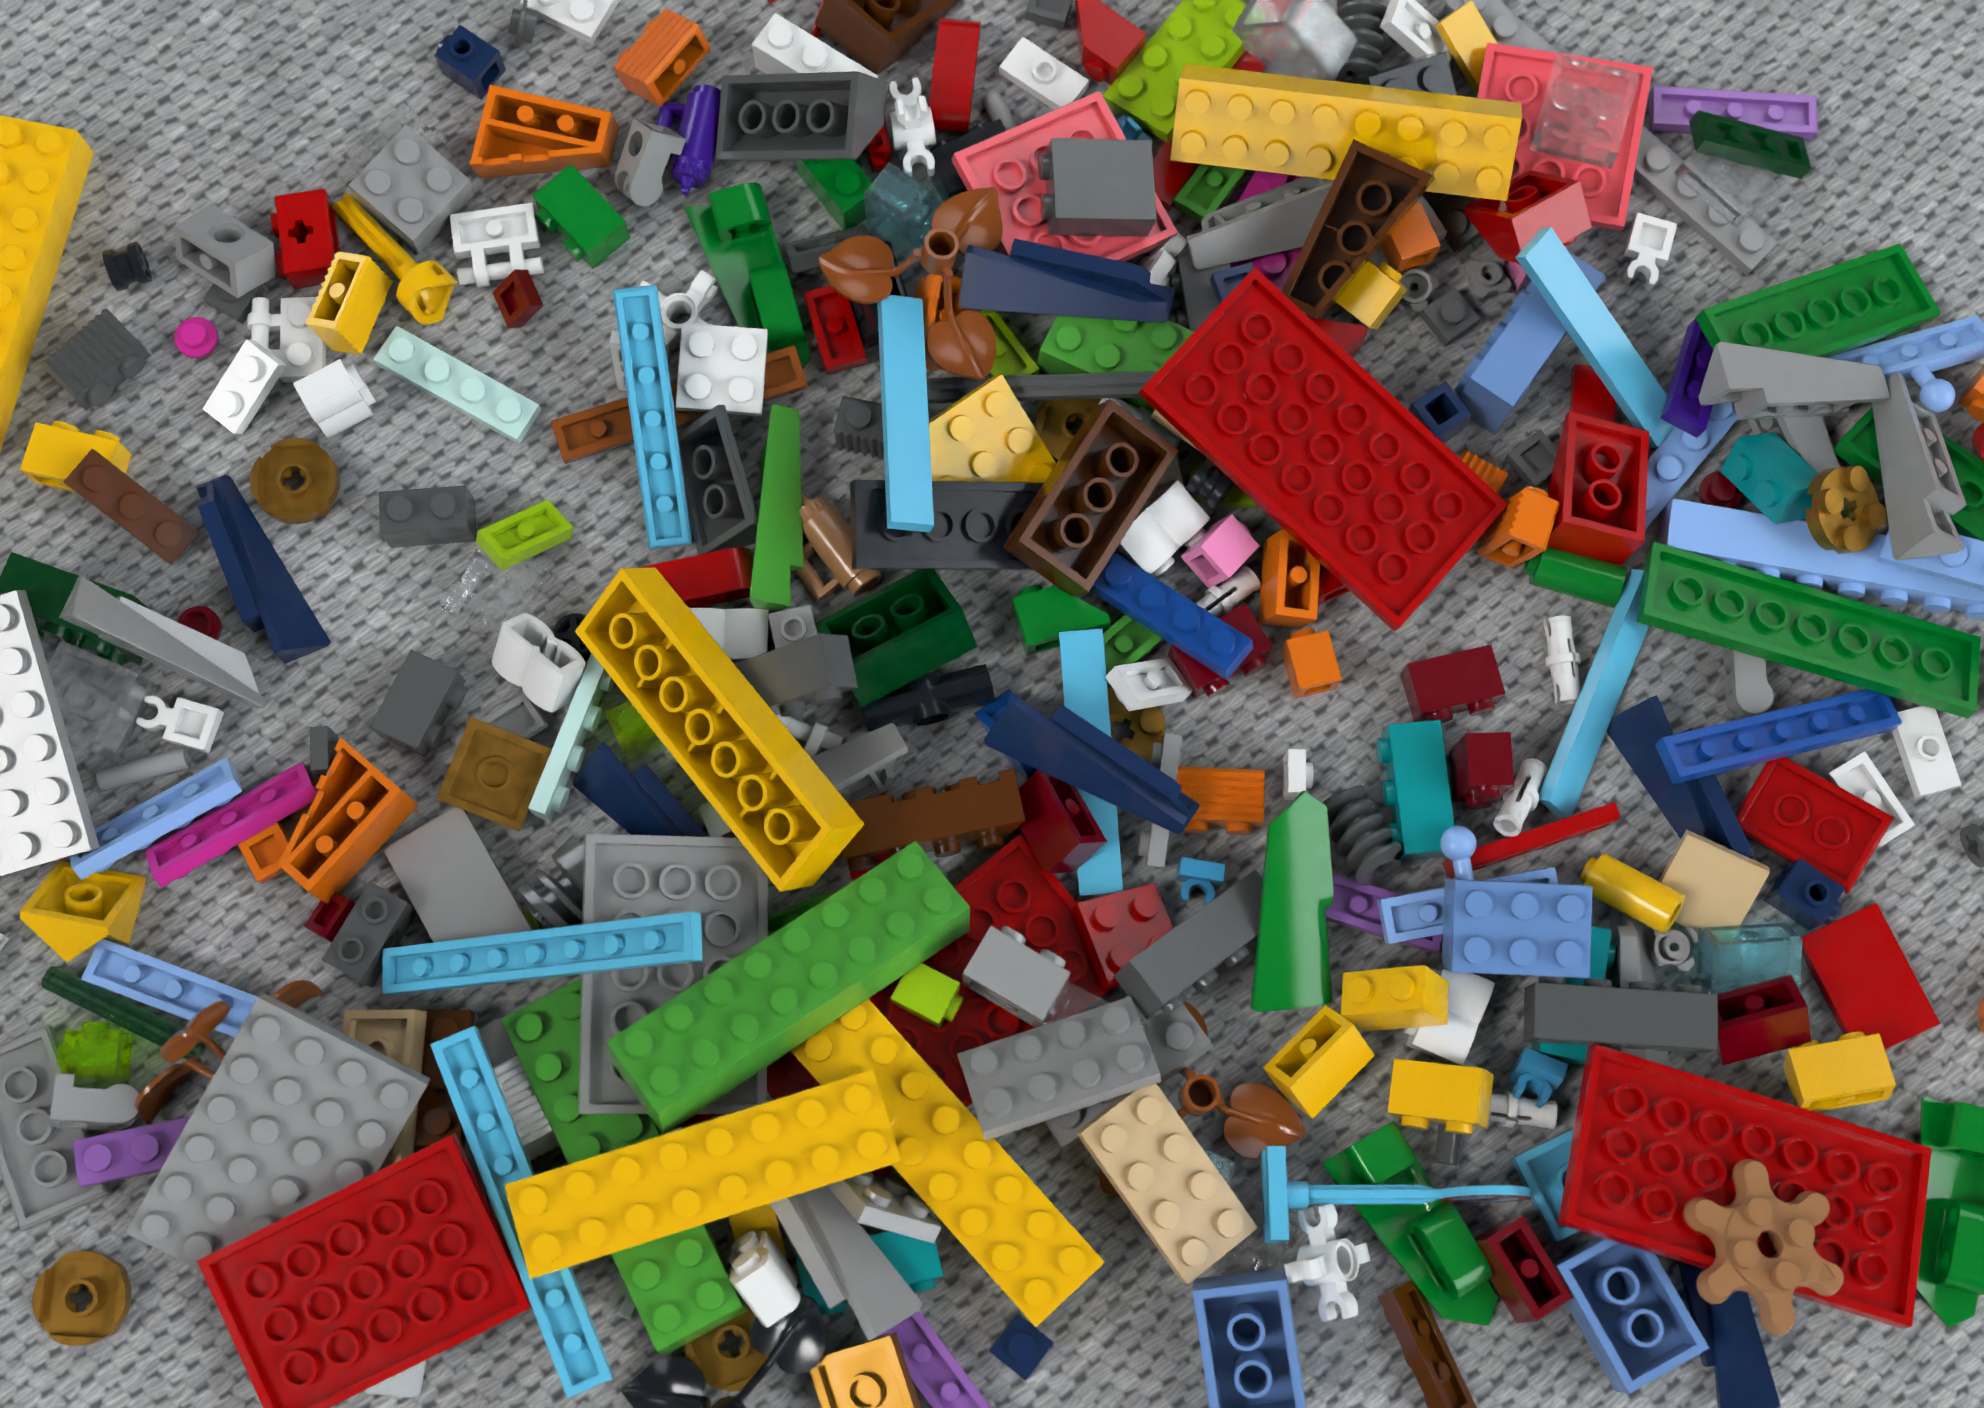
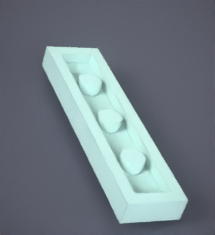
[373,326,542,444]
[528,653,615,822]

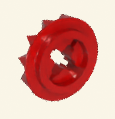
[866,117,891,173]

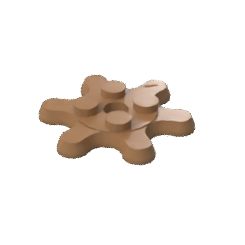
[1683,1159,1844,1336]

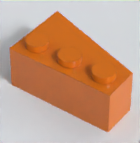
[469,85,620,178]
[278,737,419,904]

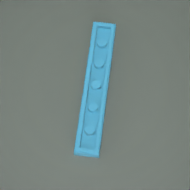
[1515,227,1675,448]
[613,284,692,549]
[877,295,934,532]
[1539,569,1649,819]
[1059,628,1123,896]

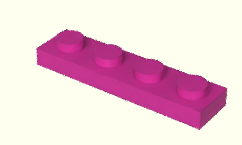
[144,761,318,888]

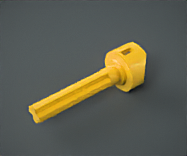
[333,194,458,325]

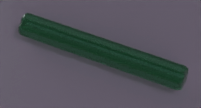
[41,966,207,1059]

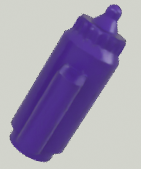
[656,84,721,195]

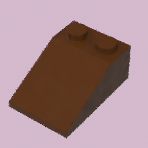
[815,0,959,75]

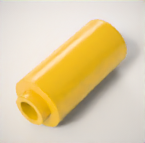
[1580,853,1685,935]

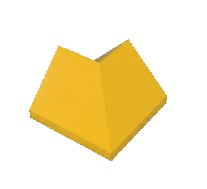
[19,861,146,963]

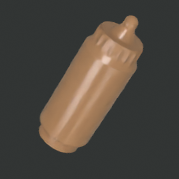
[794,493,882,603]

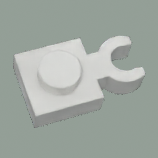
[1623,212,1677,291]
[1139,231,1187,286]
[136,696,224,754]

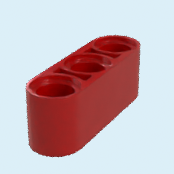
[928,18,981,133]
[640,547,753,608]

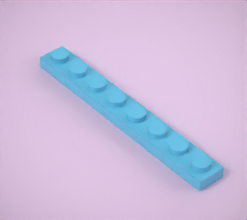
[382,911,702,995]
[430,1026,615,1399]

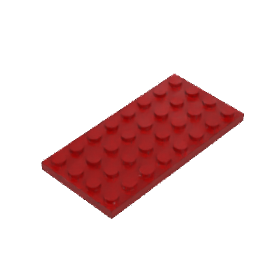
[1138,267,1508,631]
[766,834,1112,1178]
[1558,1044,1932,1329]

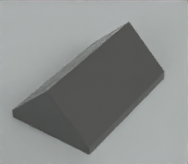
[678,405,758,555]

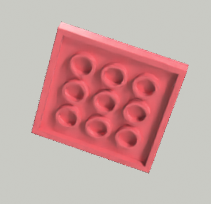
[1473,42,1653,231]
[951,91,1178,262]

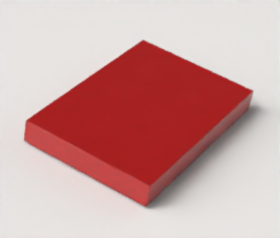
[1735,757,1894,894]
[1794,903,1940,1049]

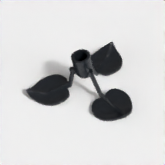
[622,1295,827,1408]

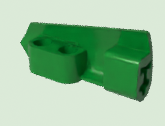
[685,183,812,369]
[1250,791,1334,1012]
[1916,1096,1984,1328]
[1322,1120,1498,1326]

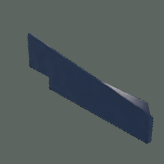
[959,238,1175,323]
[196,475,331,664]
[984,694,1200,834]
[1606,695,1753,859]
[573,742,708,837]
[1677,1261,1780,1408]

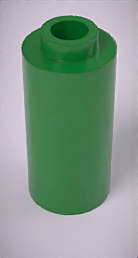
[1524,547,1627,608]

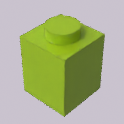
[891,963,964,1028]

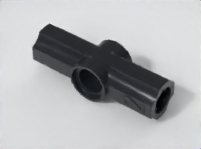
[862,664,995,732]

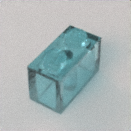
[864,162,933,255]
[1697,922,1802,994]

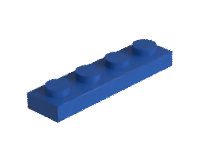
[1090,553,1253,680]

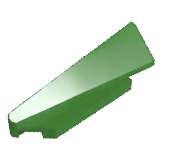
[750,404,803,614]

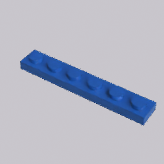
[1655,689,1902,784]

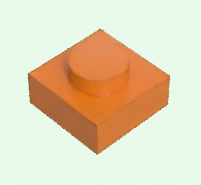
[237,822,290,884]

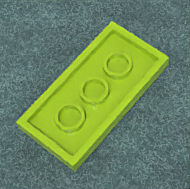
[1102,0,1267,144]

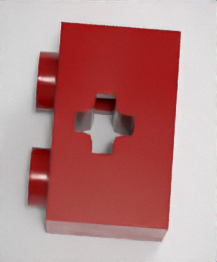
[270,188,341,289]

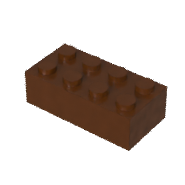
[1003,399,1179,596]

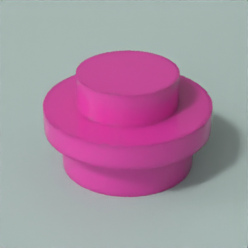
[174,317,219,359]

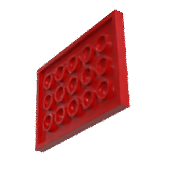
[197,1133,532,1408]

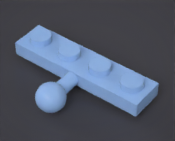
[1828,315,1984,413]
[1377,826,1558,944]

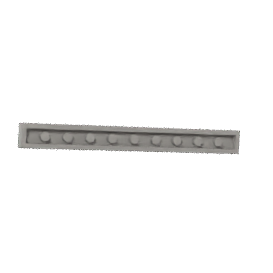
[1443,0,1778,276]

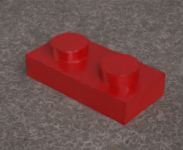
[803,285,867,375]

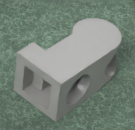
[615,118,686,206]
[1722,647,1774,719]
[49,1073,140,1131]

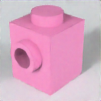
[1181,514,1260,588]

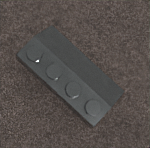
[716,71,887,161]

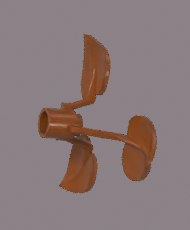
[819,187,1003,380]
[135,980,324,1125]
[1099,1001,1306,1197]

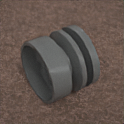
[517,835,584,929]

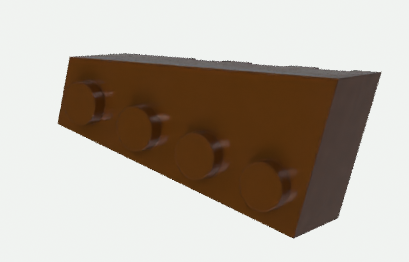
[1281,139,1435,319]
[834,768,1025,872]

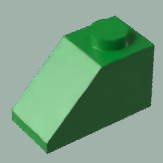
[1011,585,1111,656]

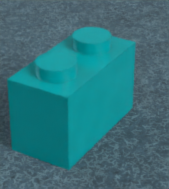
[1720,432,1819,524]

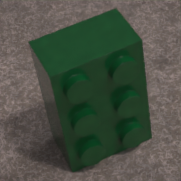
[0,552,151,667]
[815,570,978,707]

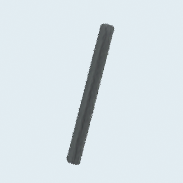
[926,371,1157,403]

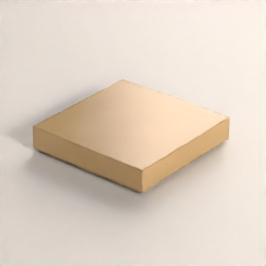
[1659,829,1770,946]

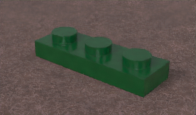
[1689,110,1811,179]

